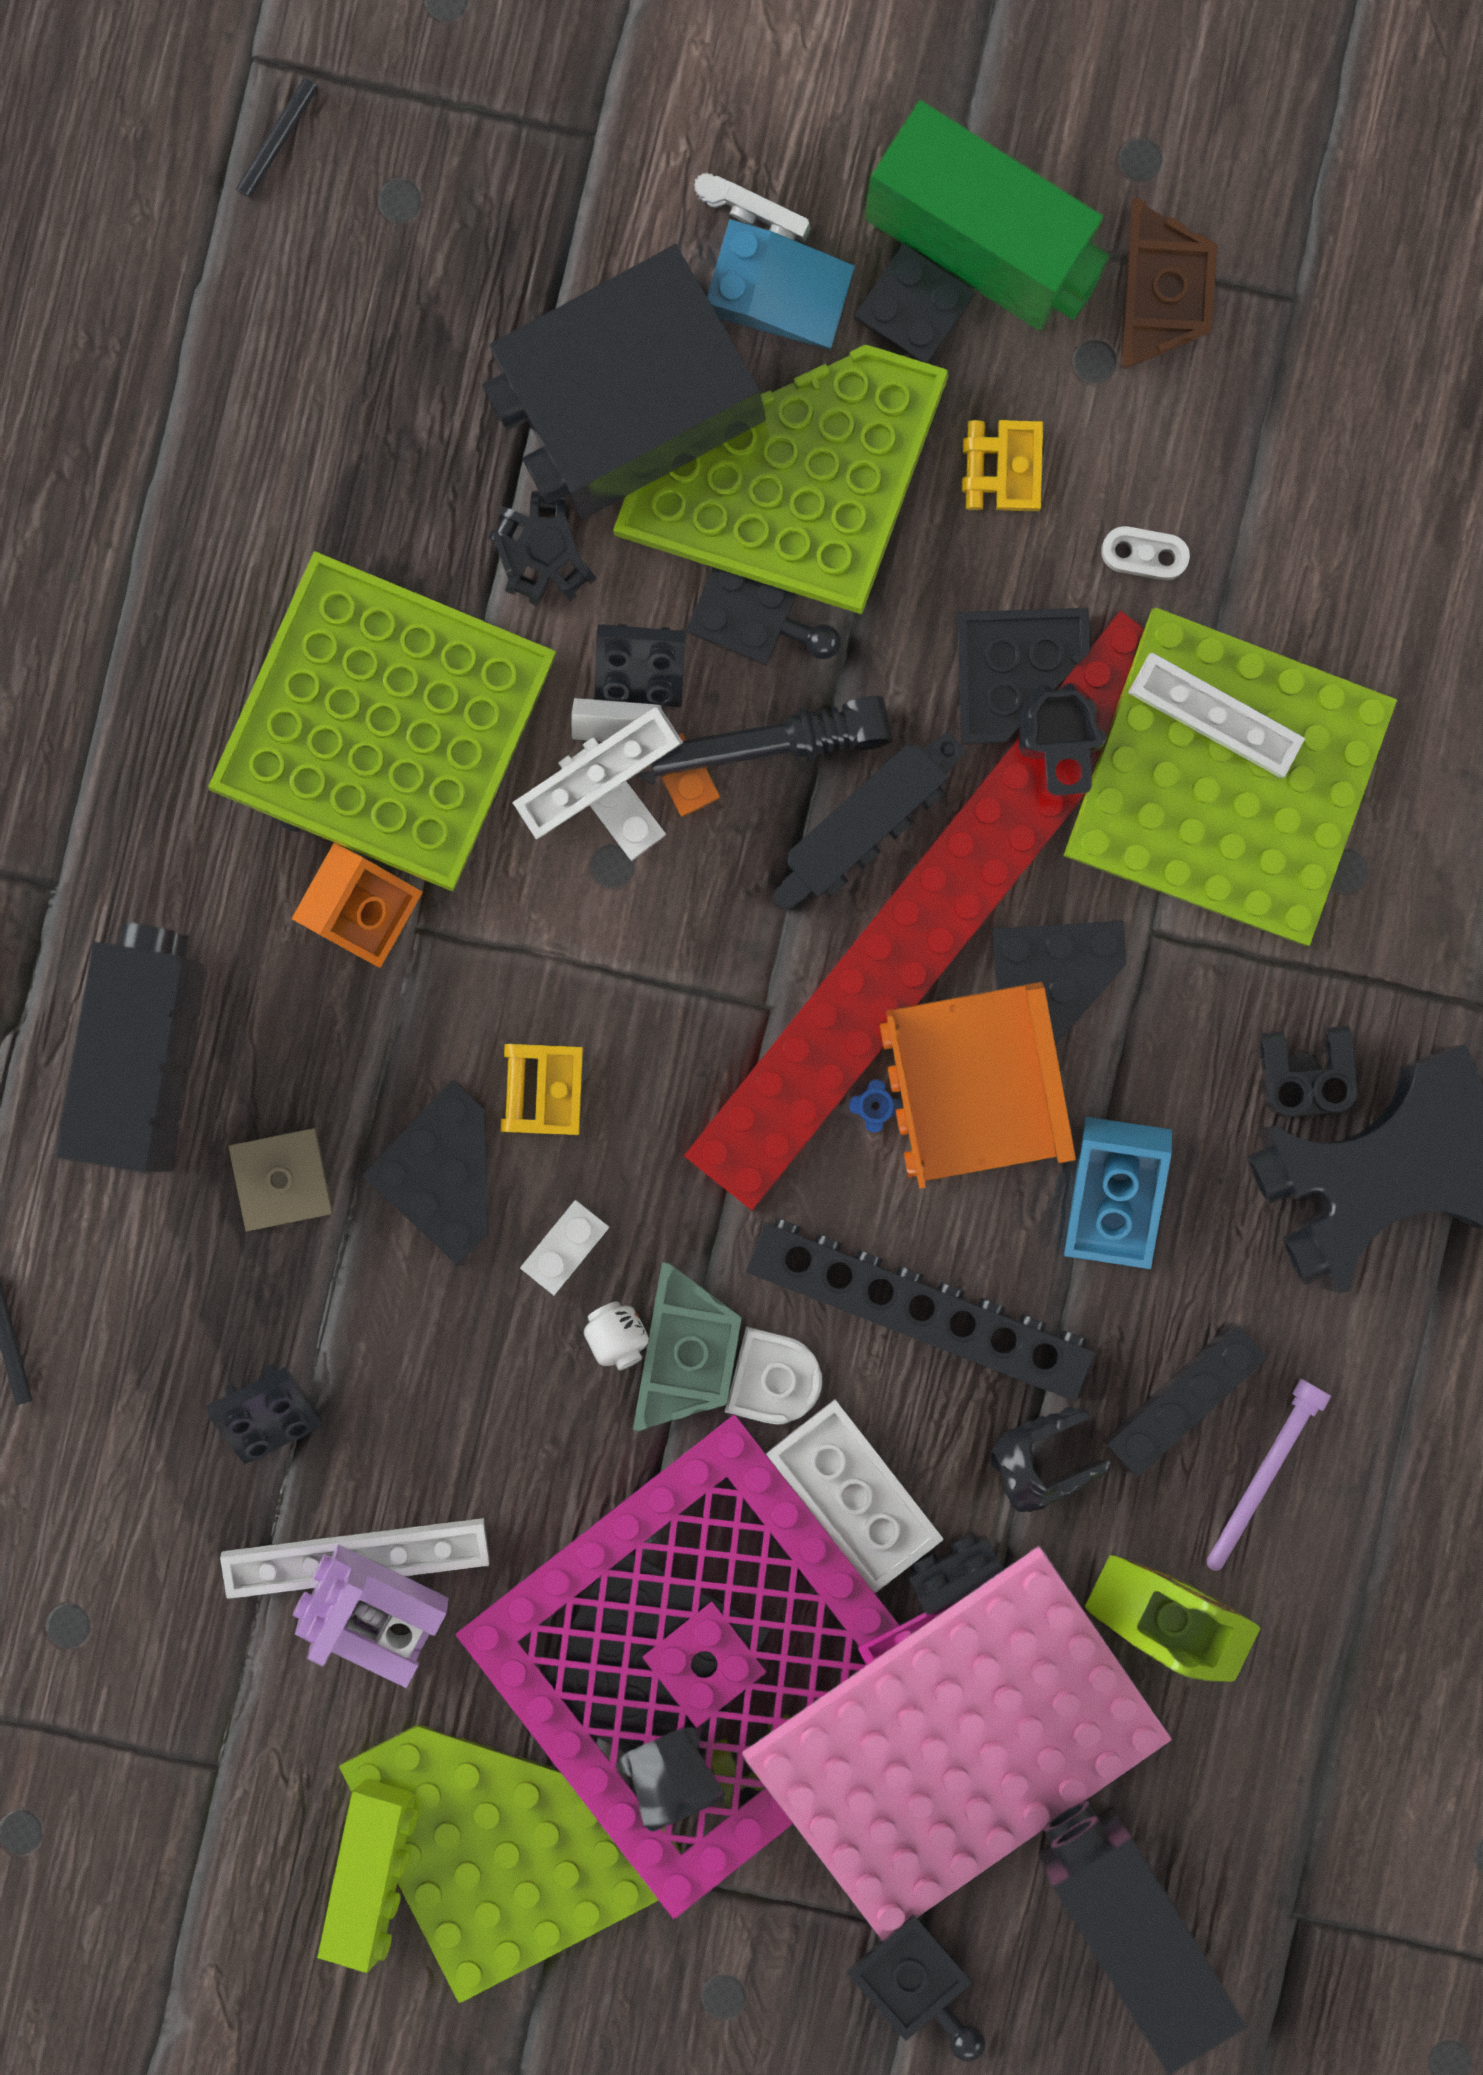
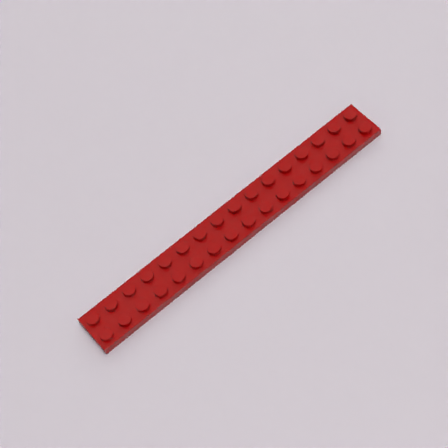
[684,611,1144,1211]

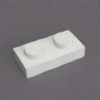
[520,1200,609,1295]

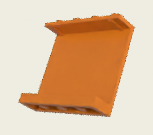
[879,982,1076,1189]

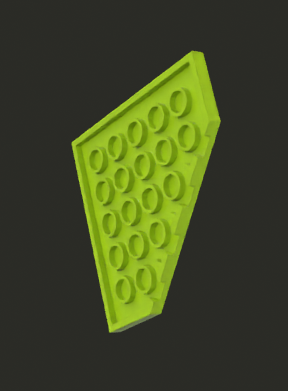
[613,344,948,614]
[339,1724,682,2003]

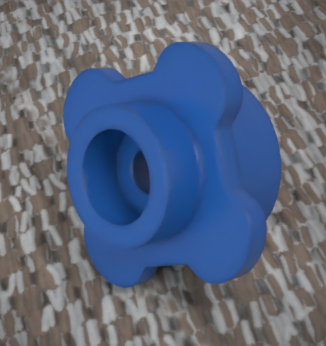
[849,1080,902,1132]

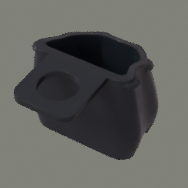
[1018,683,1106,795]

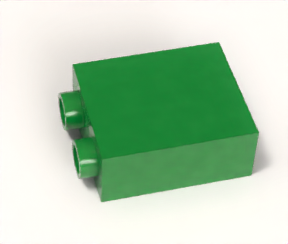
[865,100,1111,331]

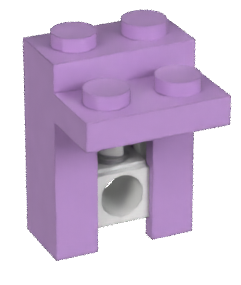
[293,1544,449,1688]

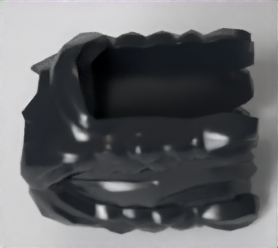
[990,1407,1111,1512]

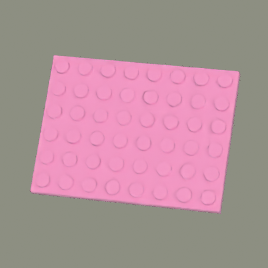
[742,1546,1172,1941]

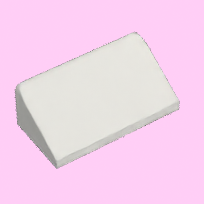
[572,698,662,742]

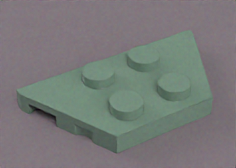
[633,1262,742,1431]

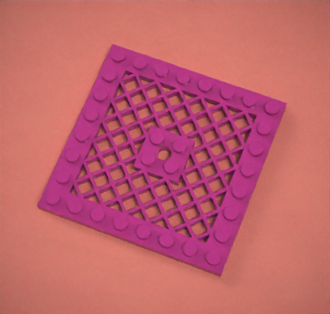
[455,1414,899,1919]

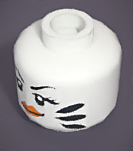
[584,1301,649,1370]

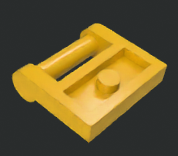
[500,1044,583,1135]

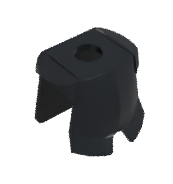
[615,1727,725,1832]

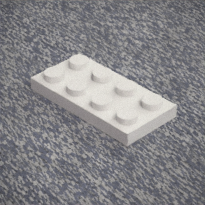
[766,1399,944,1594]

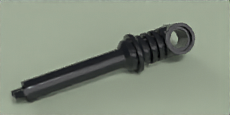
[638,696,893,784]

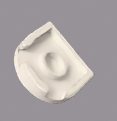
[725,1326,822,1424]

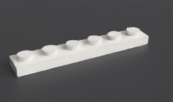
[220,1518,490,1599]

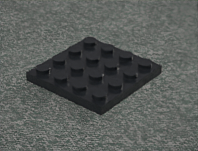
[544,1552,770,1757]

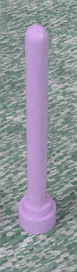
[1207,1378,1331,1571]

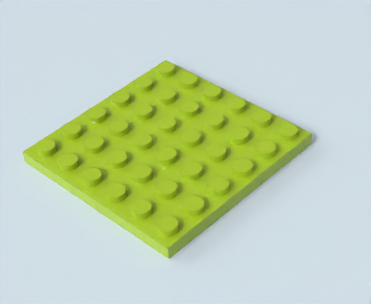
[208,551,556,892]
[1063,607,1397,946]

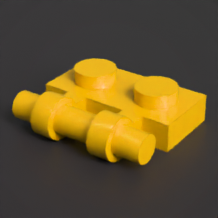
[962,420,1043,511]

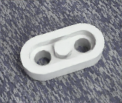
[1101,526,1190,580]

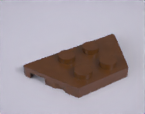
[1120,198,1217,369]

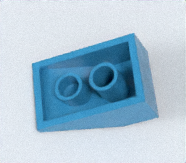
[707,219,855,350]
[1064,1117,1172,1269]

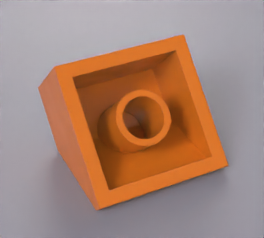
[291,843,423,968]

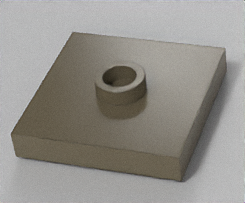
[229,1128,333,1232]

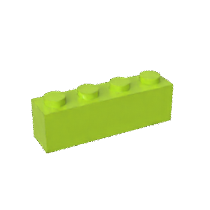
[317,1779,418,1973]

